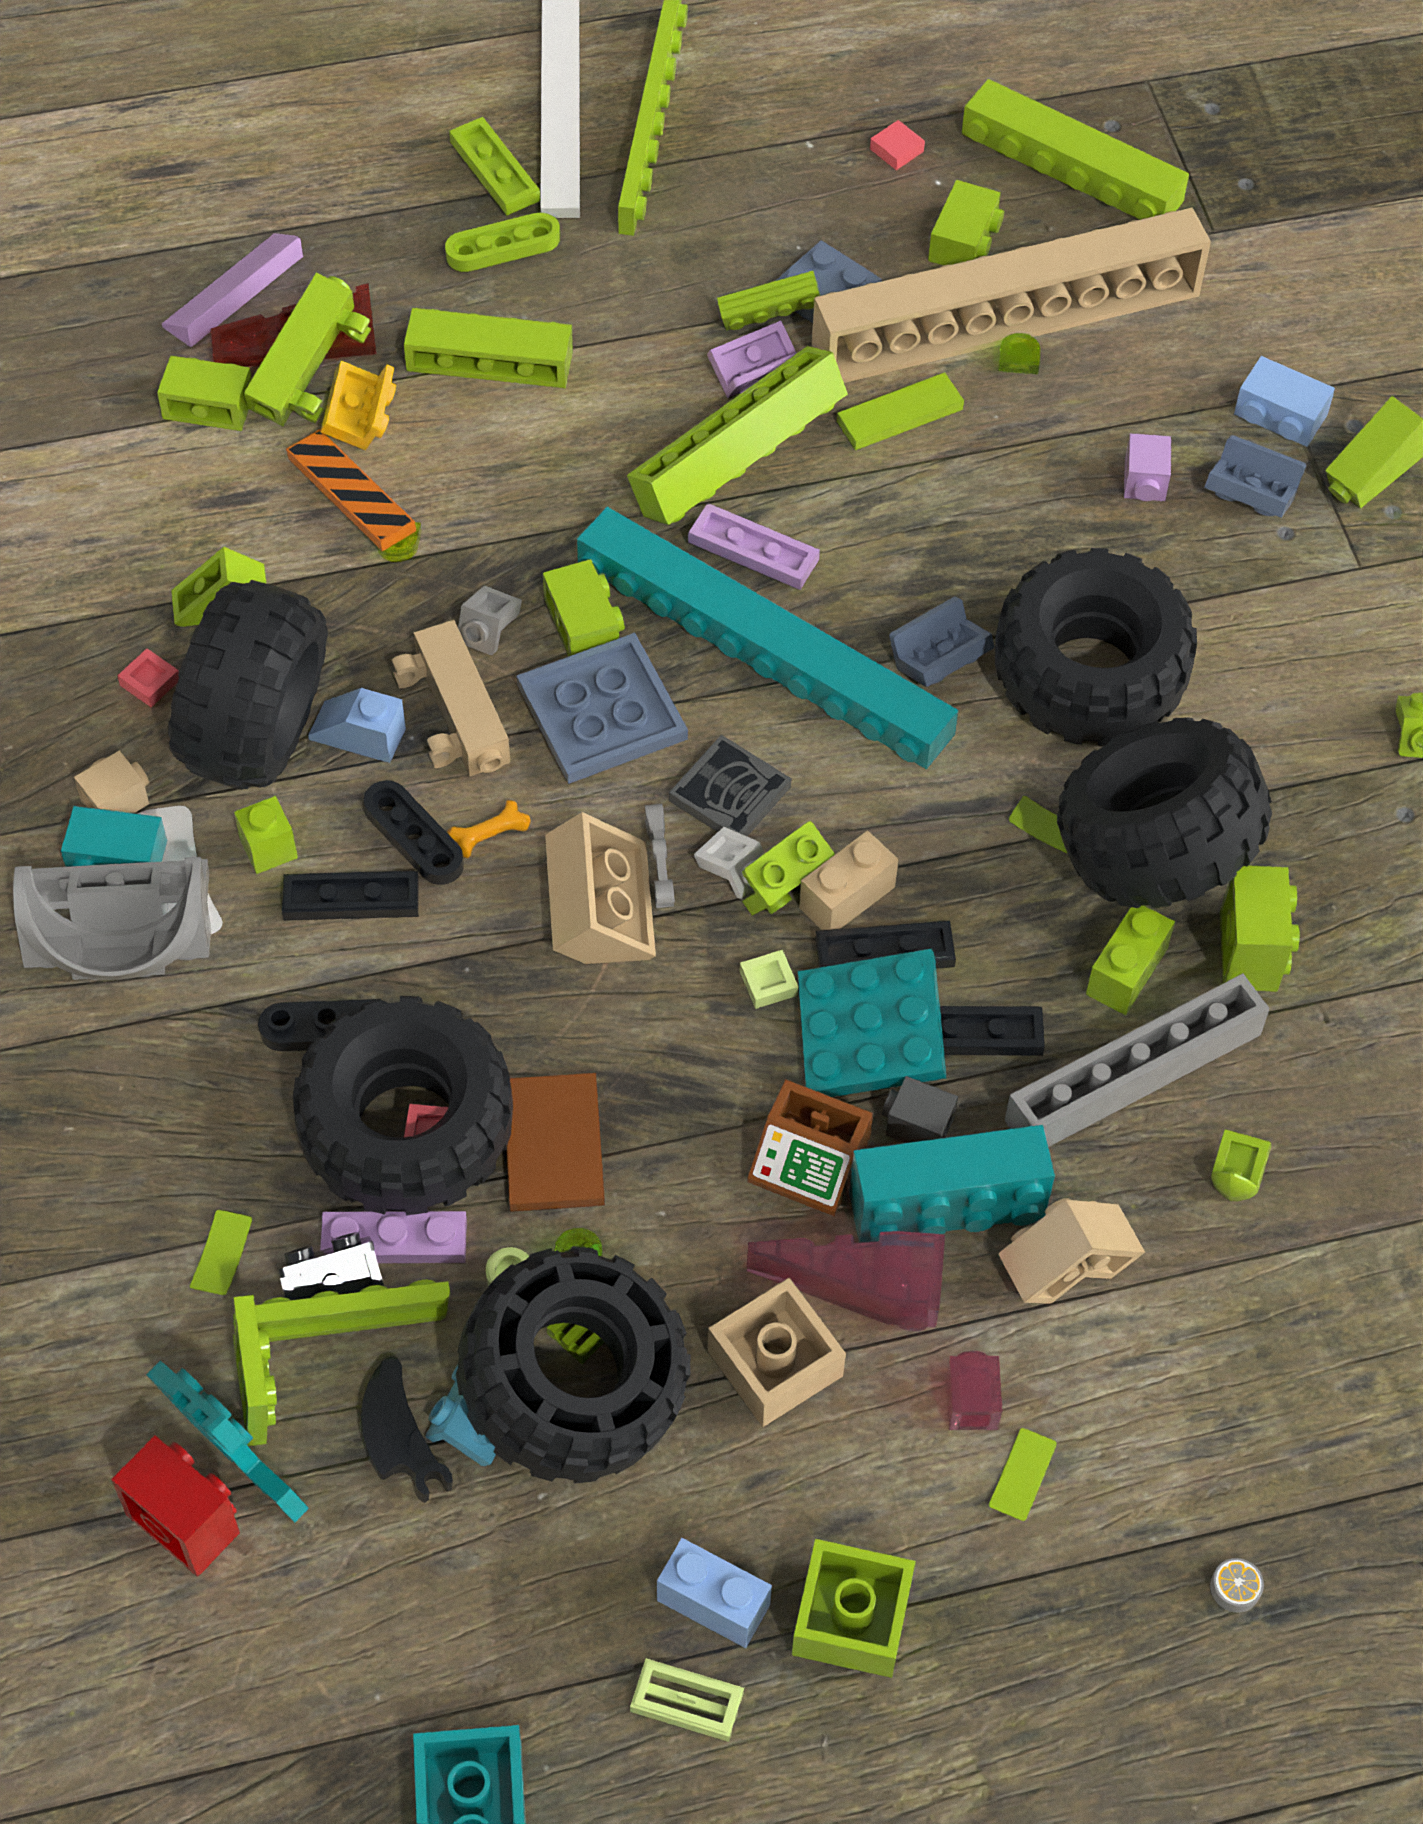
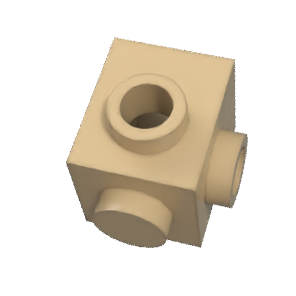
[74,750,149,813]

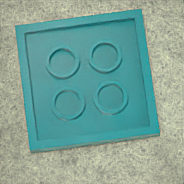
[798,949,947,1097]

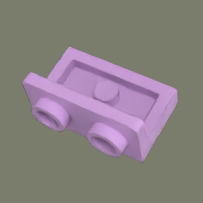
[707,321,800,398]

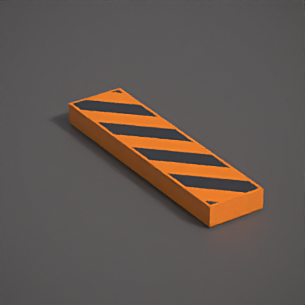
[286,429,416,552]

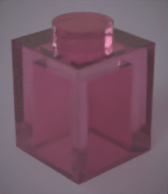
[946,1351,1002,1430]

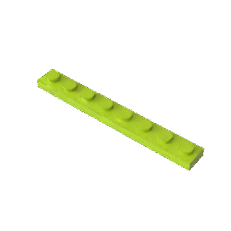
[618,0,688,236]

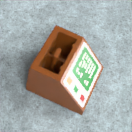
[747,1080,873,1217]

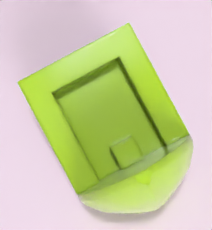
[1211,1129,1271,1202]

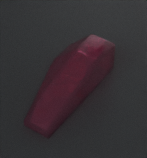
[746,1231,945,1331]

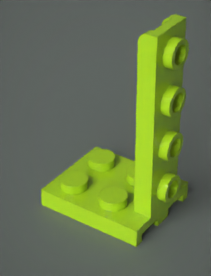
[233,1279,450,1446]

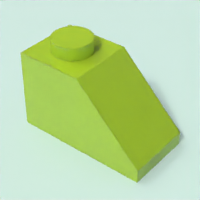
[171,547,266,627]

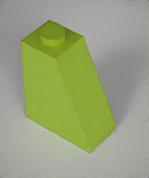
[1325,396,1423,508]

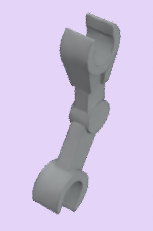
[644,804,675,908]

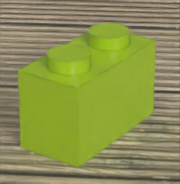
[928,180,1004,266]
[157,355,252,431]
[543,559,625,657]
[1086,906,1175,1016]

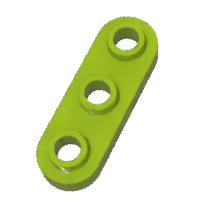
[445,212,560,272]

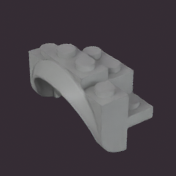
[13,857,211,980]

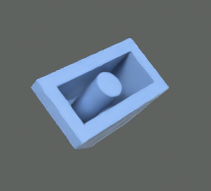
[308,688,406,763]

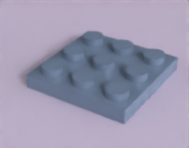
[516,633,688,784]

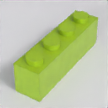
[404,308,573,388]

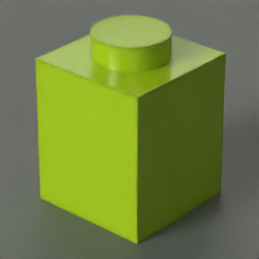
[234,796,298,874]

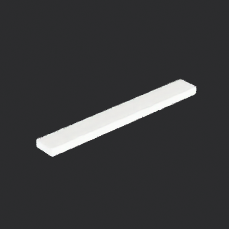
[541,0,580,218]

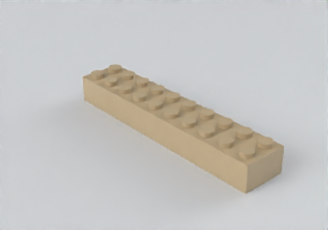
[812,207,1211,383]

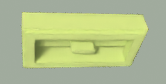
[630,1658,744,1742]

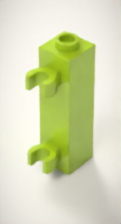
[244,272,371,427]

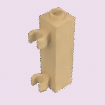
[391,620,510,776]

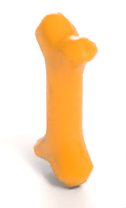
[447,800,531,858]

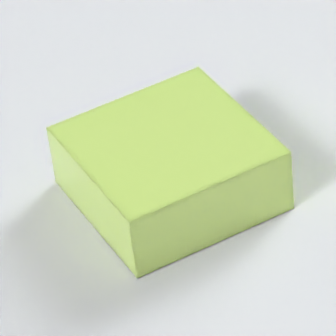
[740,950,798,1009]

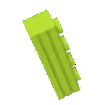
[717,271,821,331]

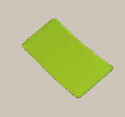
[1009,796,1068,854]
[190,1210,252,1295]
[989,1428,1057,1521]

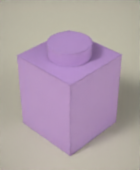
[1124,433,1171,501]

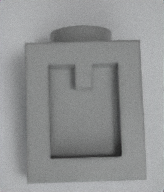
[458,585,522,655]

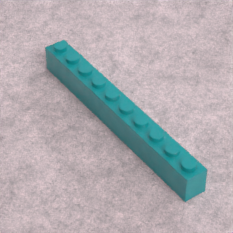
[577,507,959,770]

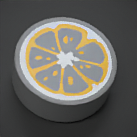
[1210,1558,1264,1613]

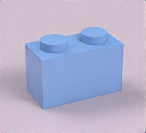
[1234,356,1335,447]
[657,1538,772,1648]

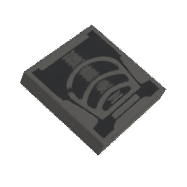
[669,735,792,837]

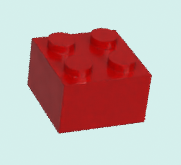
[111,1435,240,1577]

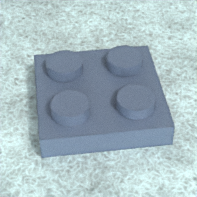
[776,240,882,323]

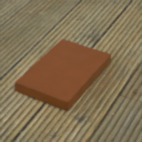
[507,1073,605,1212]

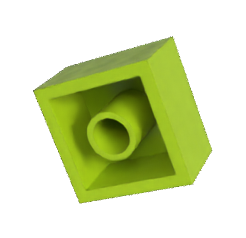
[1220,865,1300,992]
[792,1539,916,1678]

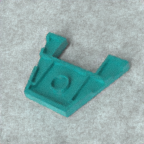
[146,1360,309,1523]

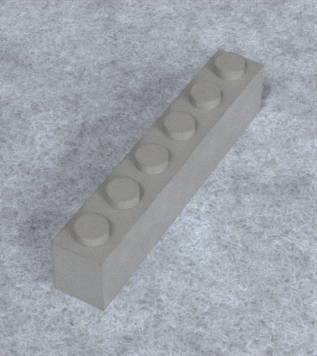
[1005,974,1270,1147]

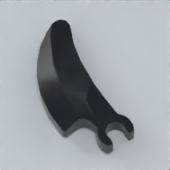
[361,1357,453,1503]

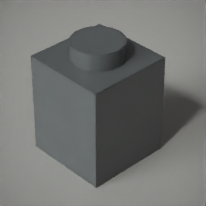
[882,1076,958,1143]

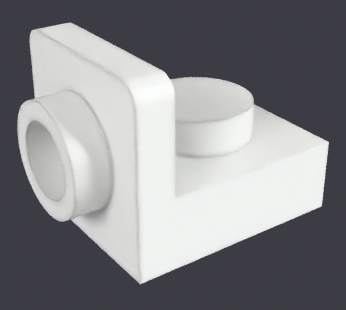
[694,827,764,900]

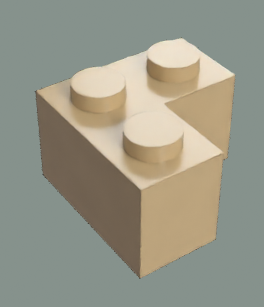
[998,1198,1145,1304]

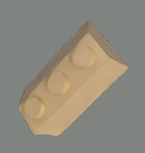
[545,812,656,964]

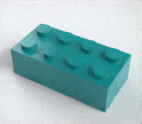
[849,1125,1055,1245]
[413,1725,526,1824]

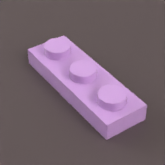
[688,503,820,590]
[320,1211,467,1263]

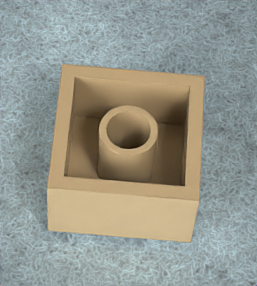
[708,1278,846,1427]

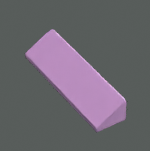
[162,233,303,347]

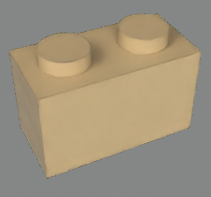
[799,830,898,930]

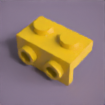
[320,361,396,451]

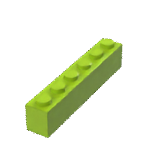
[962,79,1189,220]
[627,346,848,525]

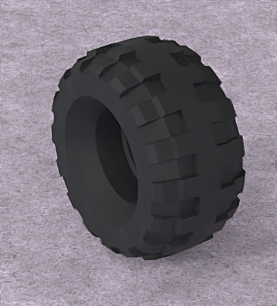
[995,548,1197,746]
[168,580,328,790]
[1057,717,1272,908]
[293,996,513,1216]
[456,1246,691,1484]

